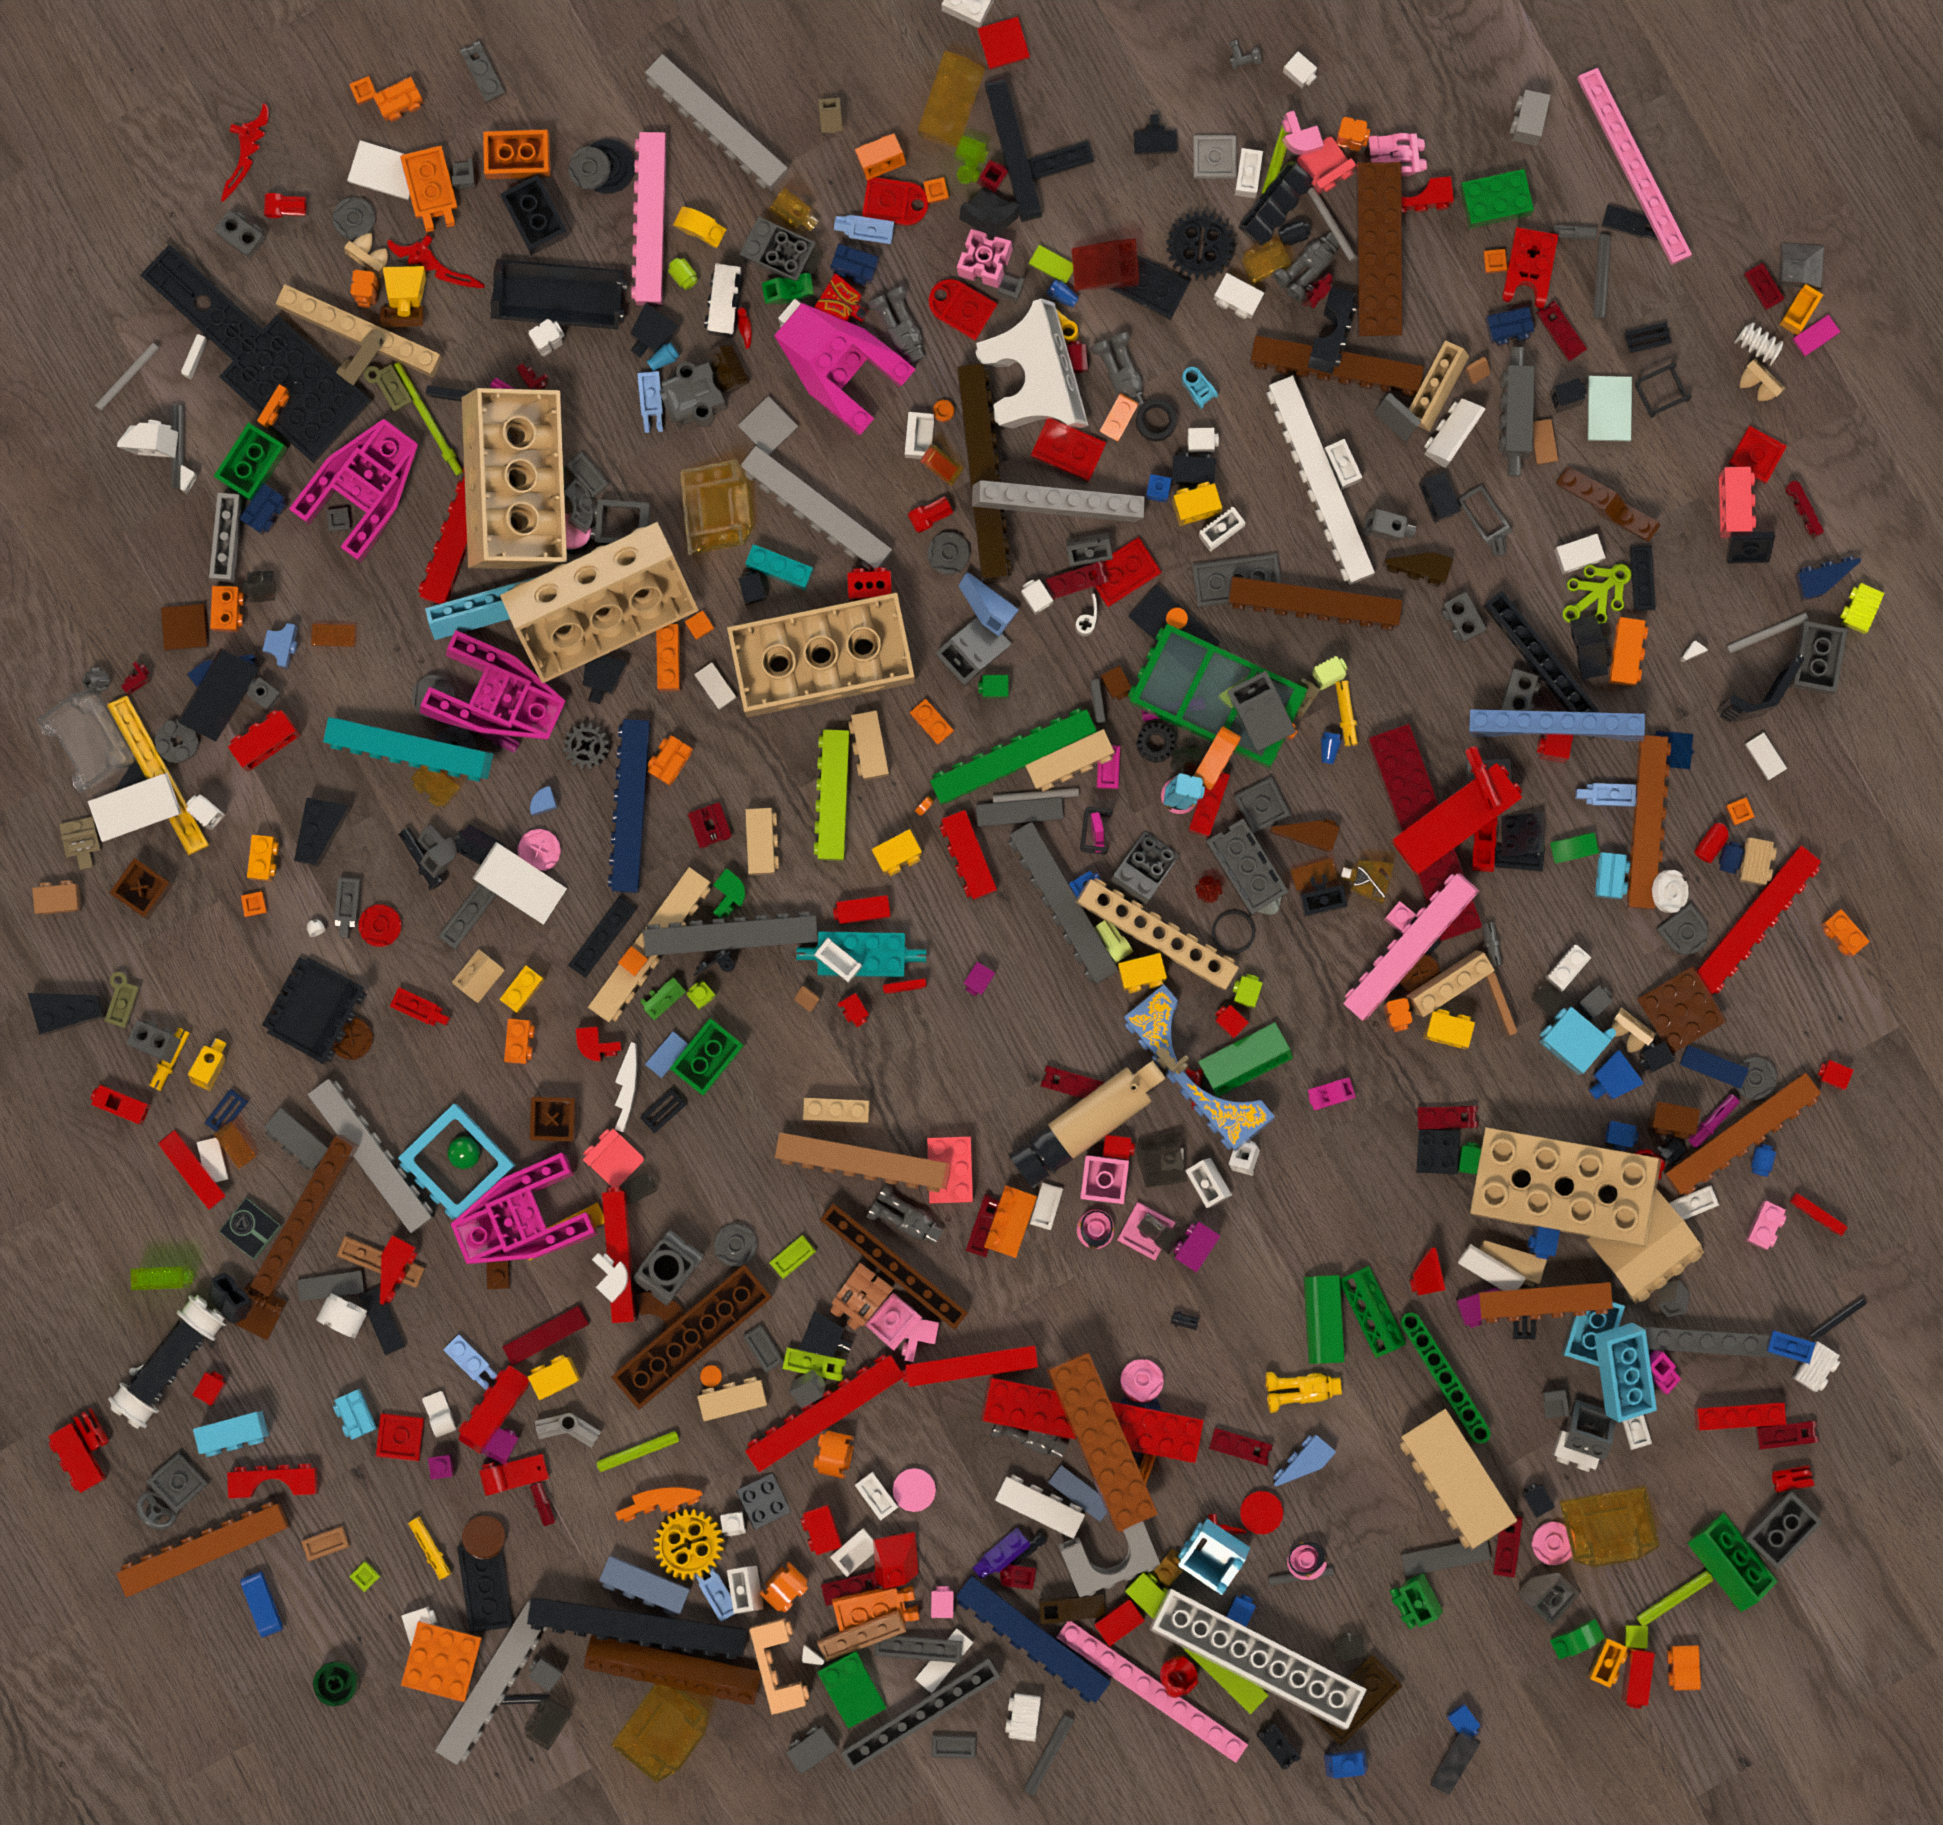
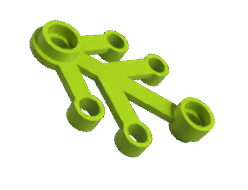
[1562,564,1631,625]

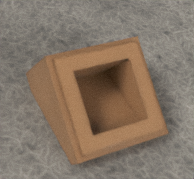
[1465,357,1490,384]
[795,986,820,1012]

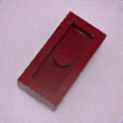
[1743,263,1785,311]

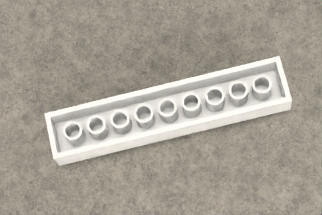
[1149,1589,1366,1729]

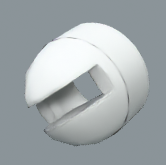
[307,919,326,937]

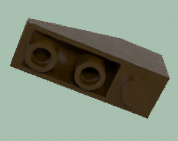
[1383,552,1454,587]
[1038,1594,1105,1624]

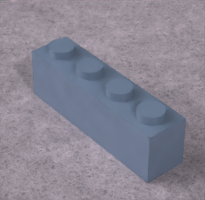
[599,1555,691,1616]

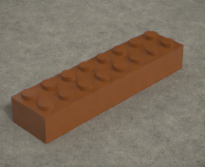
[1046,1352,1158,1532]

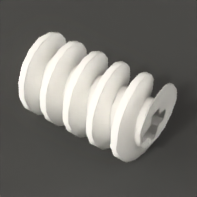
[1734,322,1783,366]

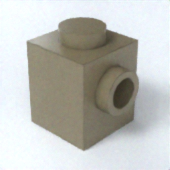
[818,97,843,133]

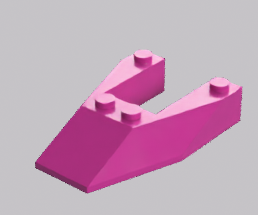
[774,303,916,436]
[289,419,418,563]
[420,630,565,740]
[451,1153,599,1264]

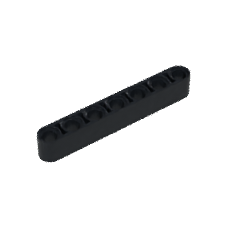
[984,77,1042,223]

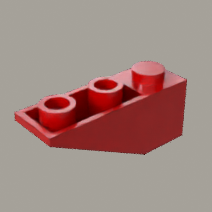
[380,1235,418,1305]

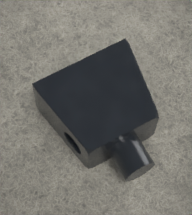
[630,303,680,358]
[583,655,628,704]
[799,1311,853,1357]

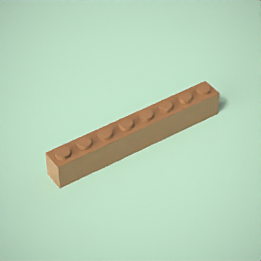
[775,1132,951,1193]

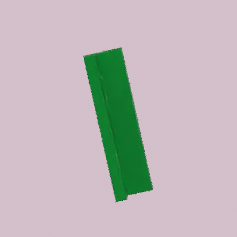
[1340,1266,1406,1358]

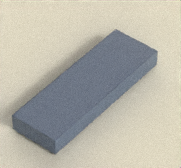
[1048,1465,1107,1522]

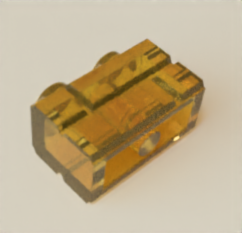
[1241,240,1291,285]
[411,765,461,808]

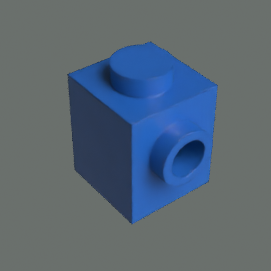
[1604,1121,1639,1151]
[1528,1226,1560,1260]

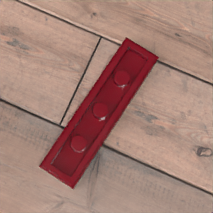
[502,1305,589,1366]

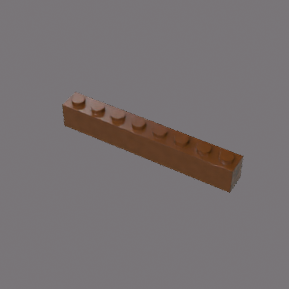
[1250,335,1424,397]
[1227,577,1402,631]
[250,1135,360,1297]
[820,1203,968,1330]
[584,1635,761,1705]

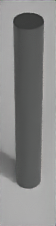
[1268,1567,1334,1586]

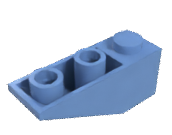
[959,572,1019,636]
[1273,1434,1336,1486]

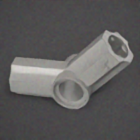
[535,1413,601,1448]

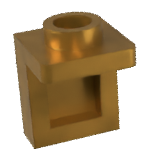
[1151,1549,1184,1588]

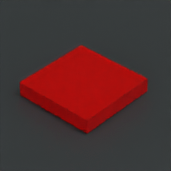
[977,17,1030,70]
[1728,426,1787,484]
[375,1413,425,1461]

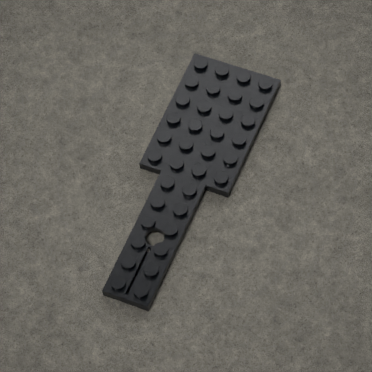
[140,244,372,464]

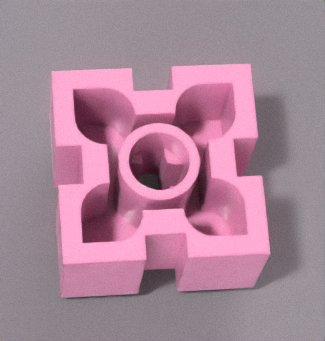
[957,229,1013,288]

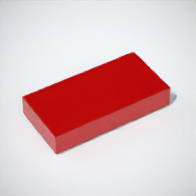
[883,978,927,994]

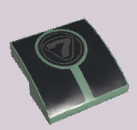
[219,1198,282,1260]

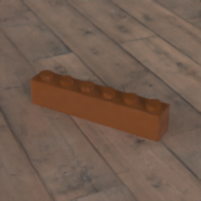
[1479,1282,1613,1323]

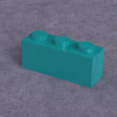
[745,544,814,591]

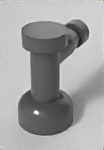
[1230,40,1262,70]

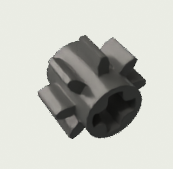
[82,667,110,695]

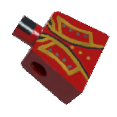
[814,274,868,322]

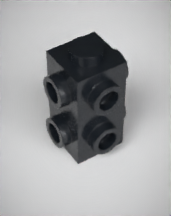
[455,824,507,865]

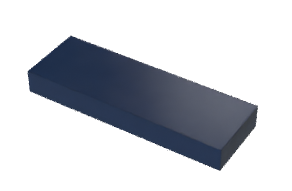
[1680,1045,1749,1089]

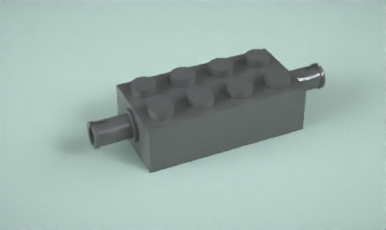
[1498,347,1534,477]

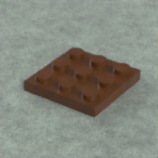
[1637,966,1727,1054]

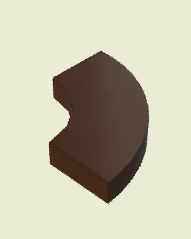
[634,1292,686,1328]

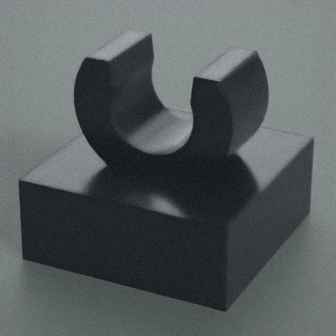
[1657,1137,1687,1167]

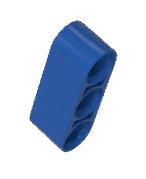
[240,1571,283,1638]

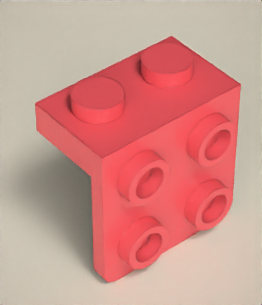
[1297,137,1356,194]
[583,1129,644,1188]

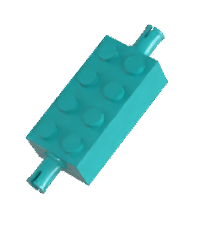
[796,932,926,978]

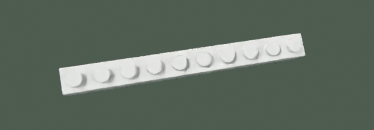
[1266,376,1375,585]

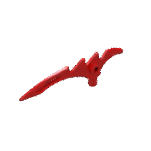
[221,103,269,202]
[387,235,485,288]

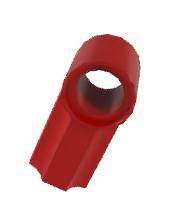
[264,193,307,218]
[907,497,953,534]

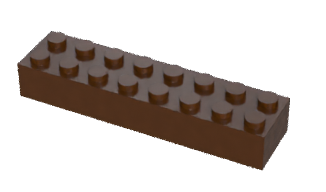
[1356,162,1402,336]
[611,1264,773,1410]

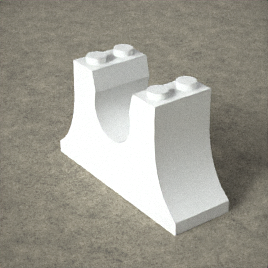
[976,299,1089,428]

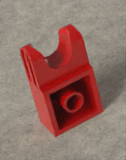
[1502,227,1558,309]

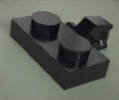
[1133,114,1177,155]

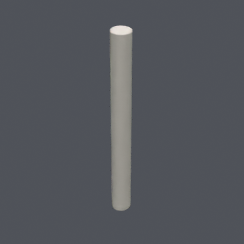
[1308,187,1357,262]
[95,343,159,411]
[1726,613,1809,654]
[993,788,1079,803]

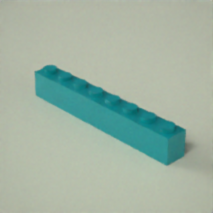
[323,717,493,782]

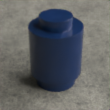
[1719,841,1745,874]

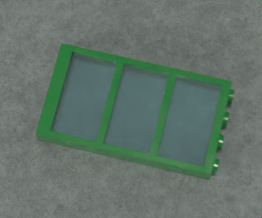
[1128,624,1307,769]

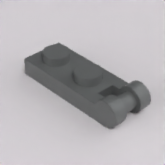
[460,40,505,104]

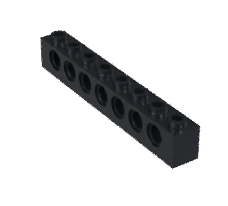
[1483,591,1601,741]

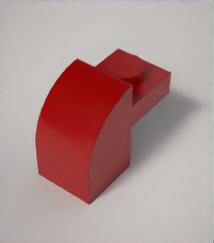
[576,1027,622,1062]

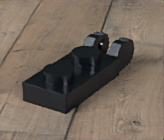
[1601,205,1659,241]

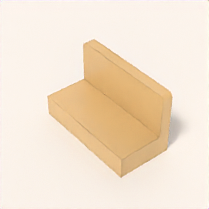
[452,949,504,1003]

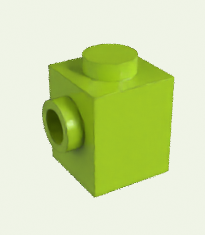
[1232,974,1263,1008]

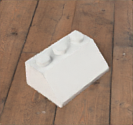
[1424,398,1485,469]

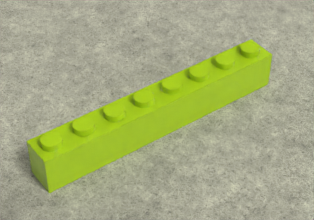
[1125,1572,1269,1714]

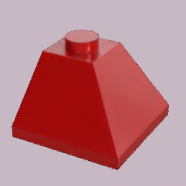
[1409,1247,1446,1296]
[873,1532,918,1589]

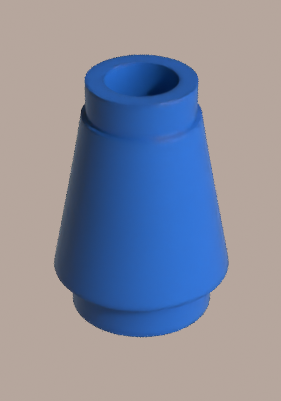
[1046,279,1079,308]
[1321,732,1342,764]

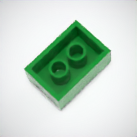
[1459,169,1534,229]
[213,422,288,501]
[669,1018,745,1097]

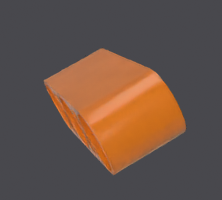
[1194,726,1241,791]

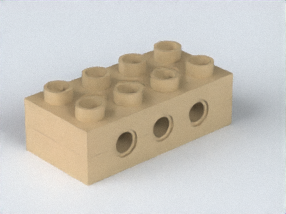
[462,388,567,569]
[500,522,699,683]
[727,593,915,718]
[1470,1128,1661,1247]

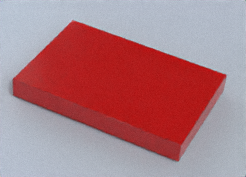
[1030,419,1106,482]
[1090,537,1162,608]

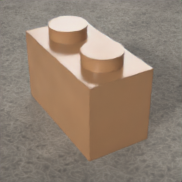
[32,880,81,915]

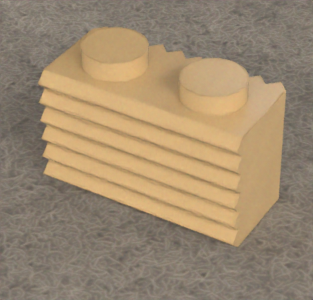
[1738,838,1777,886]

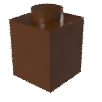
[1100,665,1132,701]

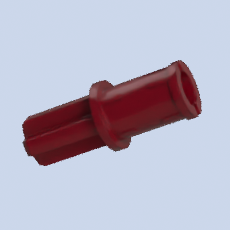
[529,1482,555,1526]

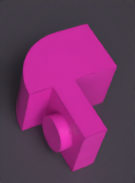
[1308,1077,1356,1110]
[1649,1350,1681,1395]

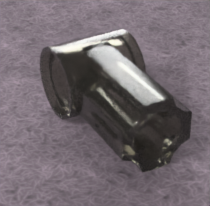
[1137,1213,1182,1255]

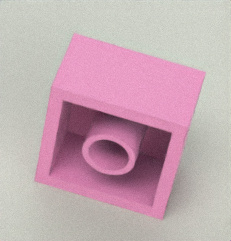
[1080,1156,1129,1204]

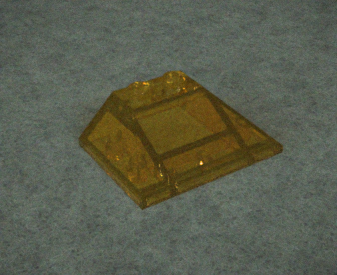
[680,460,754,555]
[1560,1487,1660,1568]
[611,1685,709,1783]

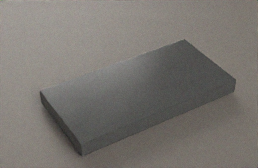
[1192,554,1281,608]

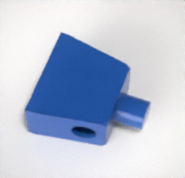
[1588,1050,1644,1100]
[1324,1749,1368,1778]

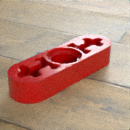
[1789,1193,1848,1237]

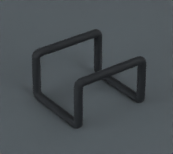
[1635,363,1692,418]
[1080,806,1113,855]

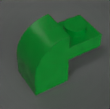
[762,273,814,305]
[713,868,746,919]
[1550,1619,1605,1660]

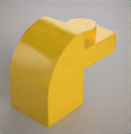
[673,206,727,248]

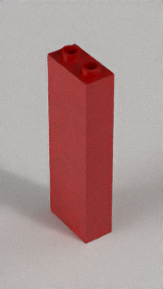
[1391,763,1523,876]
[602,1187,637,1323]
[902,1345,1038,1387]

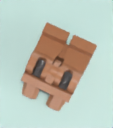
[831,1263,894,1330]

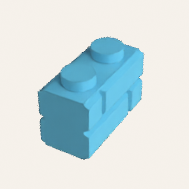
[1163,773,1205,810]
[1594,852,1630,899]
[333,1389,377,1440]

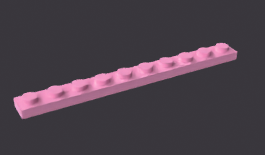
[1577,68,1692,265]
[1056,1621,1248,1763]

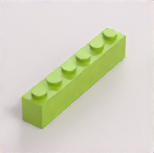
[814,730,850,861]

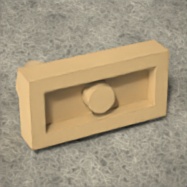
[344,233,388,278]
[1740,358,1786,401]
[1611,1007,1656,1053]

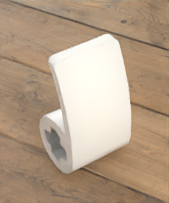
[1075,593,1097,636]
[422,1391,457,1438]

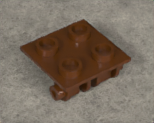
[235,1282,287,1341]

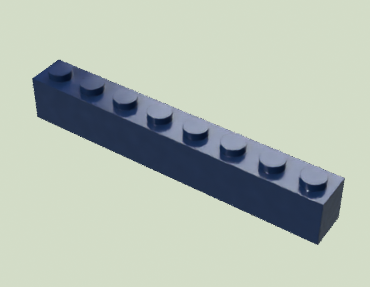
[608,719,651,894]
[956,1575,1111,1703]

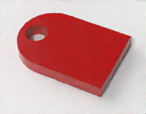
[862,177,928,226]
[929,279,998,342]

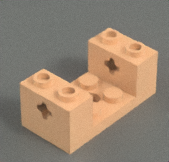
[749,1617,810,1715]

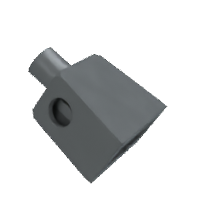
[1362,509,1416,541]

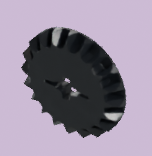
[588,139,635,194]

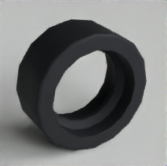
[1136,399,1177,442]

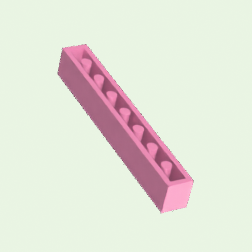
[631,132,666,306]
[1343,874,1479,1021]

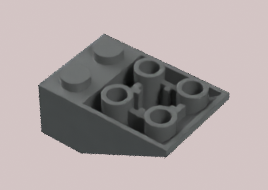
[740,216,816,281]
[935,617,1012,688]
[1227,671,1296,752]
[1106,831,1180,910]

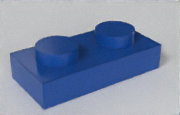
[1766,1331,1816,1364]

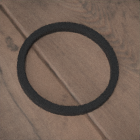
[1212,911,1255,954]

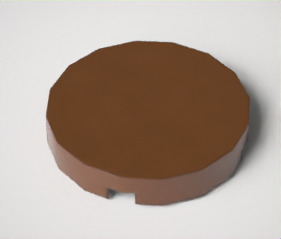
[1399,954,1441,994]
[334,1017,373,1060]
[462,1516,506,1560]

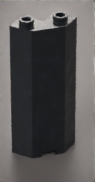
[491,259,628,330]

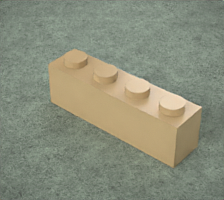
[1409,340,1469,432]
[1025,729,1115,792]
[1405,950,1495,1017]

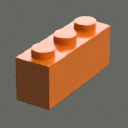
[1608,617,1648,687]
[656,624,680,692]
[984,1186,1037,1258]

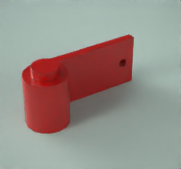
[479,1454,549,1496]

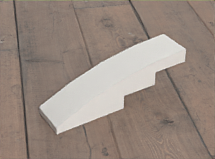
[615,1042,638,1132]

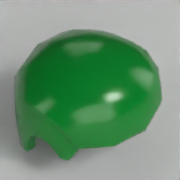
[447,1135,480,1170]

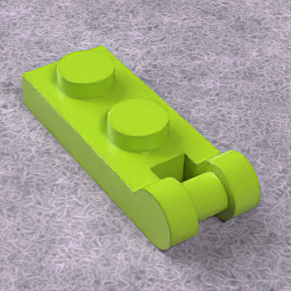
[782,1347,847,1381]

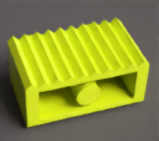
[1840,583,1885,634]

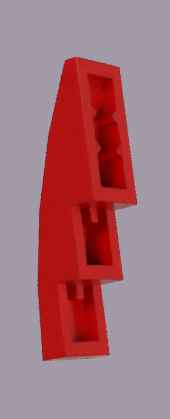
[1472,817,1497,872]
[158,1130,227,1210]

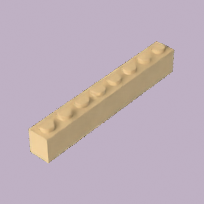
[275,284,442,378]
[588,867,712,1023]

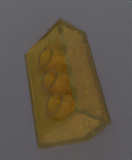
[918,50,985,149]

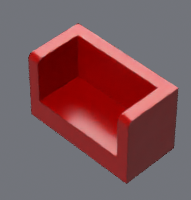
[1094,1599,1145,1647]

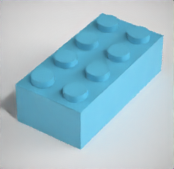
[1594,1323,1657,1423]

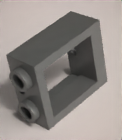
[591,499,651,546]
[1564,1400,1616,1461]

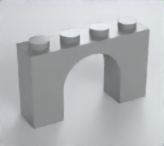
[1059,1521,1160,1597]

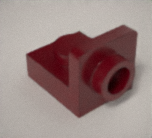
[516,363,549,390]
[121,661,150,696]
[1000,1564,1036,1590]

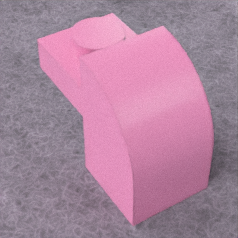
[1282,111,1324,155]
[902,1320,939,1362]

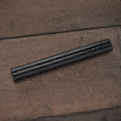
[1809,1297,1867,1341]
[501,1694,551,1705]

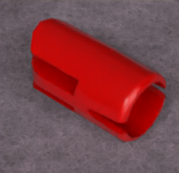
[1694,823,1729,864]
[73,1408,109,1451]
[1772,1465,1815,1492]

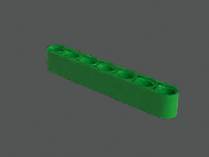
[1400,1313,1490,1444]

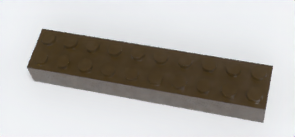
[957,363,1012,584]

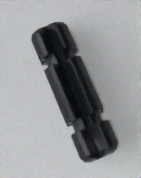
[1011,1533,1047,1565]

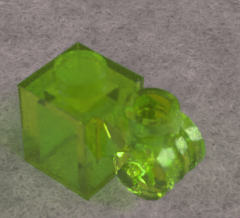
[954,135,988,184]

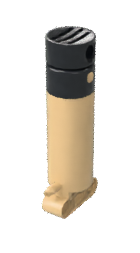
[1008,1061,1166,1189]

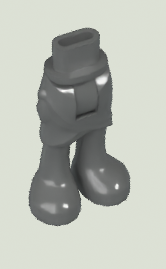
[1272,232,1340,302]
[868,286,925,364]
[1090,332,1144,406]
[866,1183,944,1244]
[990,1424,1069,1458]

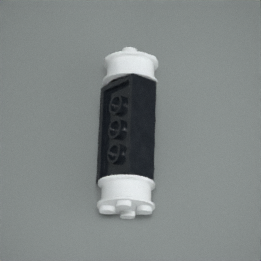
[108,1295,227,1429]

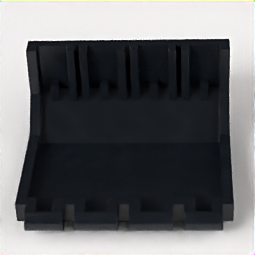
[1716,655,1804,723]
[262,957,367,1065]

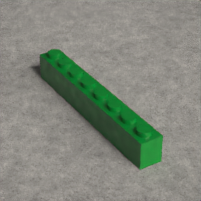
[930,708,1097,806]

